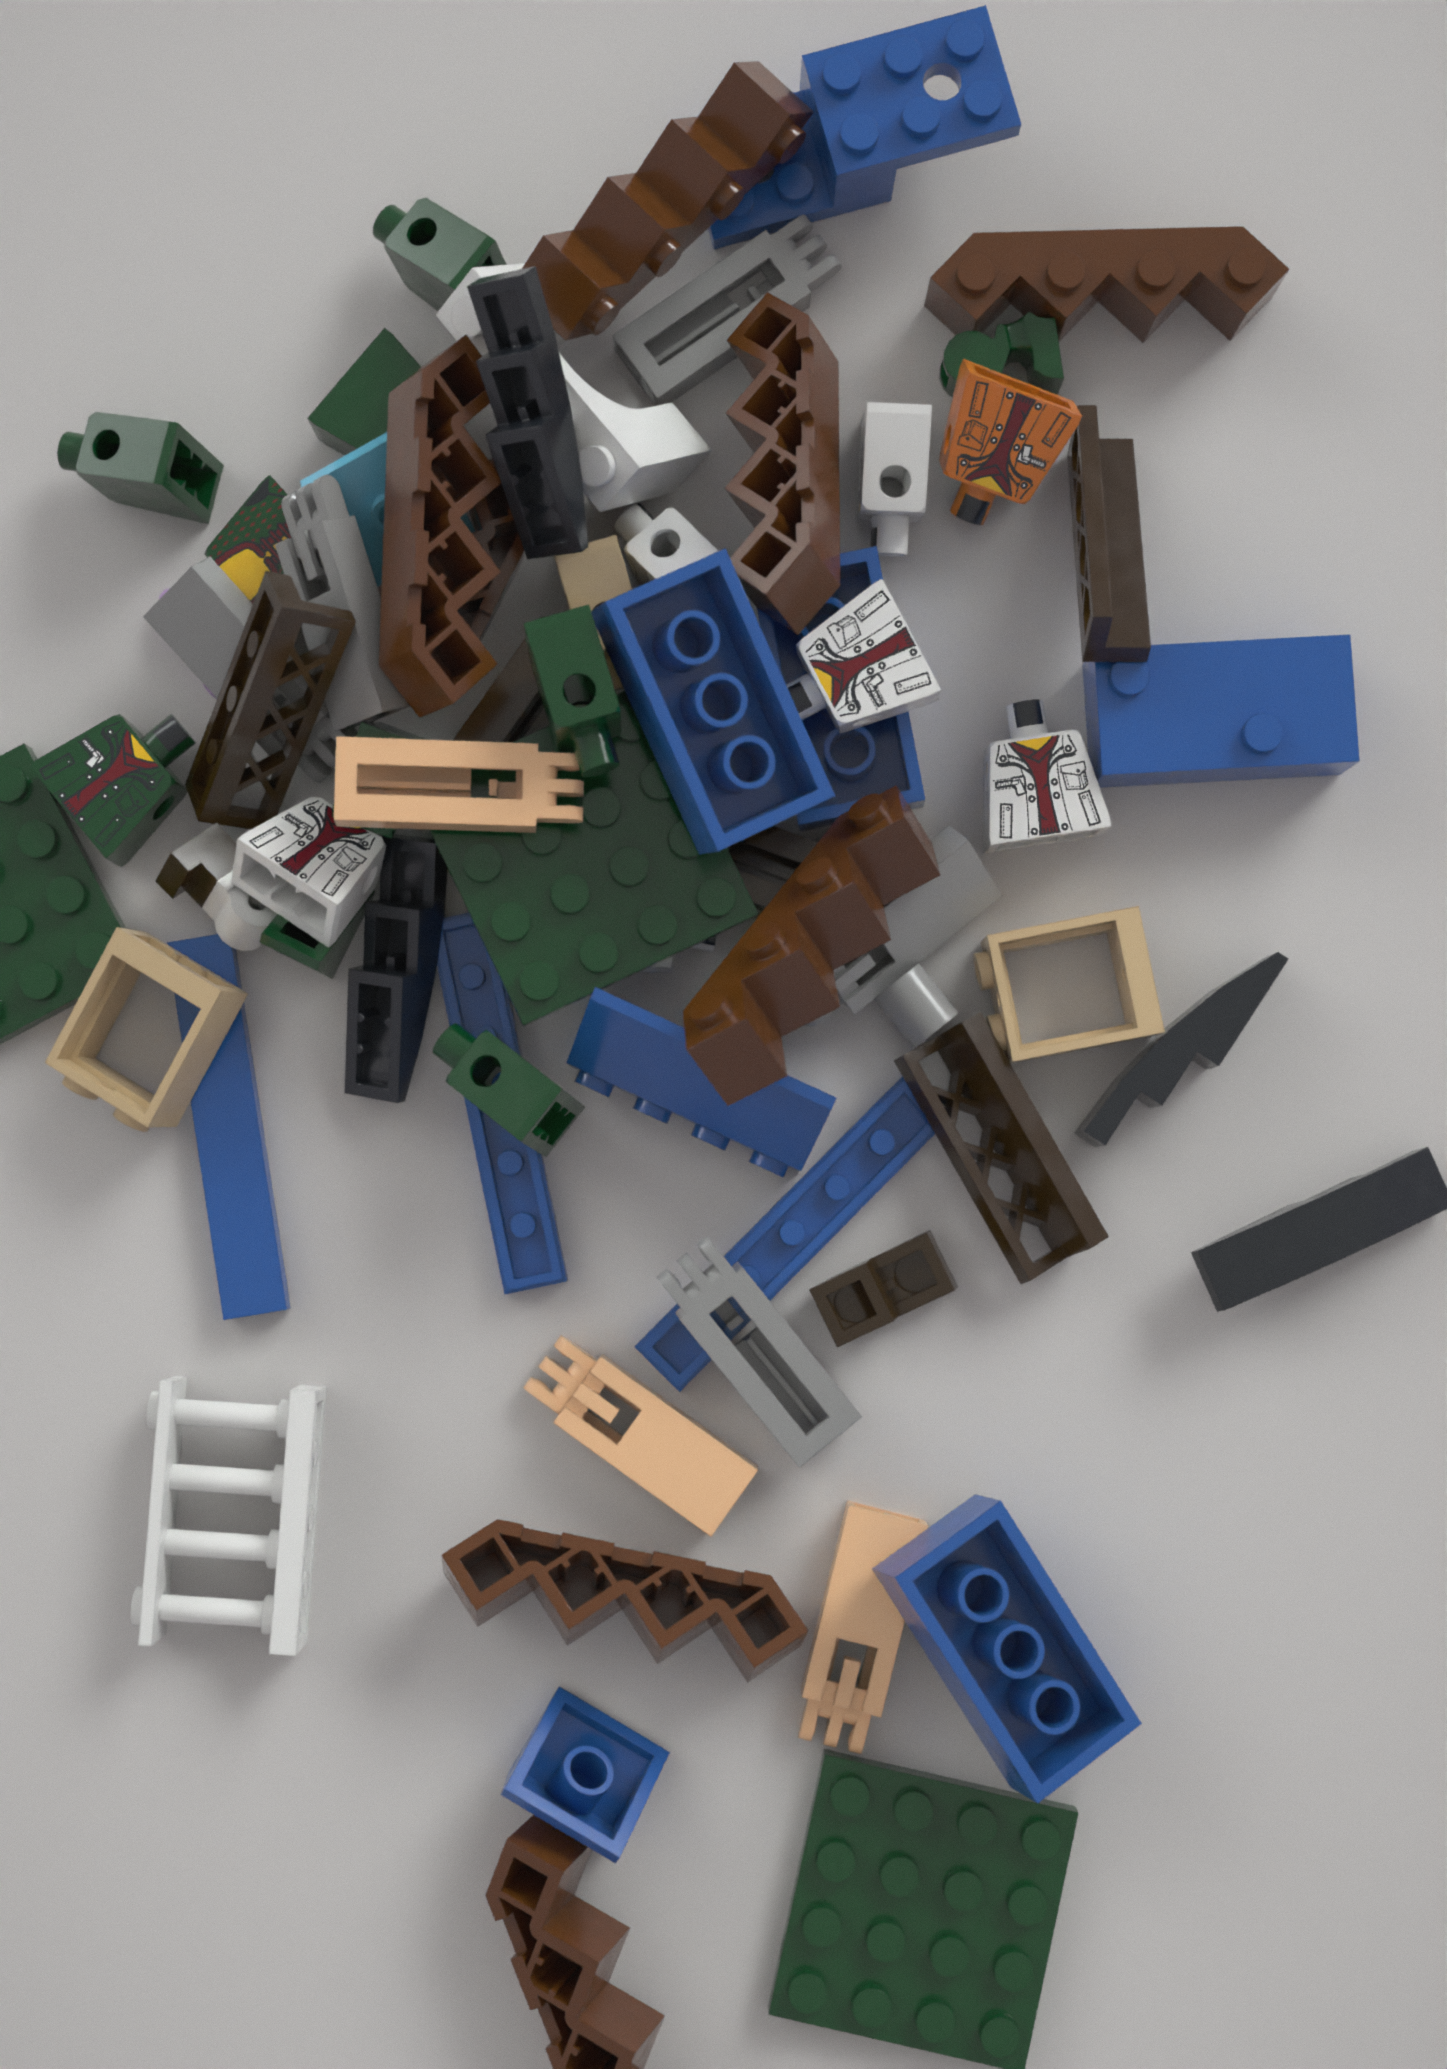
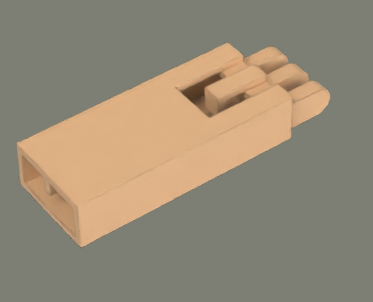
[334,736,584,833]
[523,1335,758,1537]
[798,1500,928,1754]

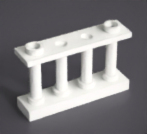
[131,1376,327,1656]

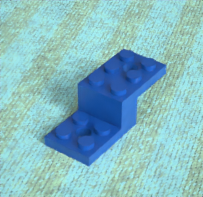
[708,5,1022,250]

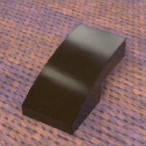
[809,1230,958,1347]

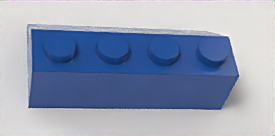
[566,987,837,1178]

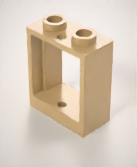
[973,906,1165,1064]
[45,927,248,1132]

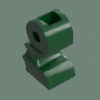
[939,312,1064,398]

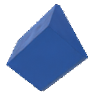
[500,1686,670,1864]

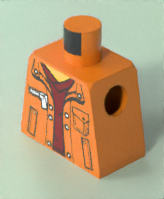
[939,359,1082,525]

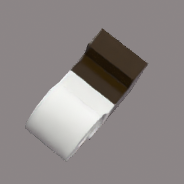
[155,822,277,951]

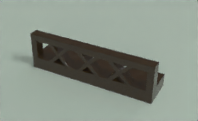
[1067,405,1151,662]
[185,571,356,829]
[894,1012,1109,1284]

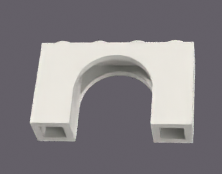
[436,263,712,512]

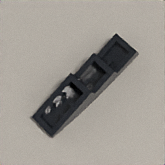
[467,266,588,560]
[345,834,448,1103]
[1074,952,1288,1147]
[1191,1147,1447,1312]

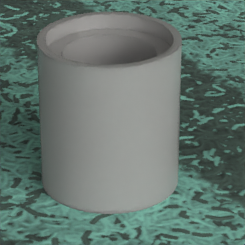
[874,964,959,1049]

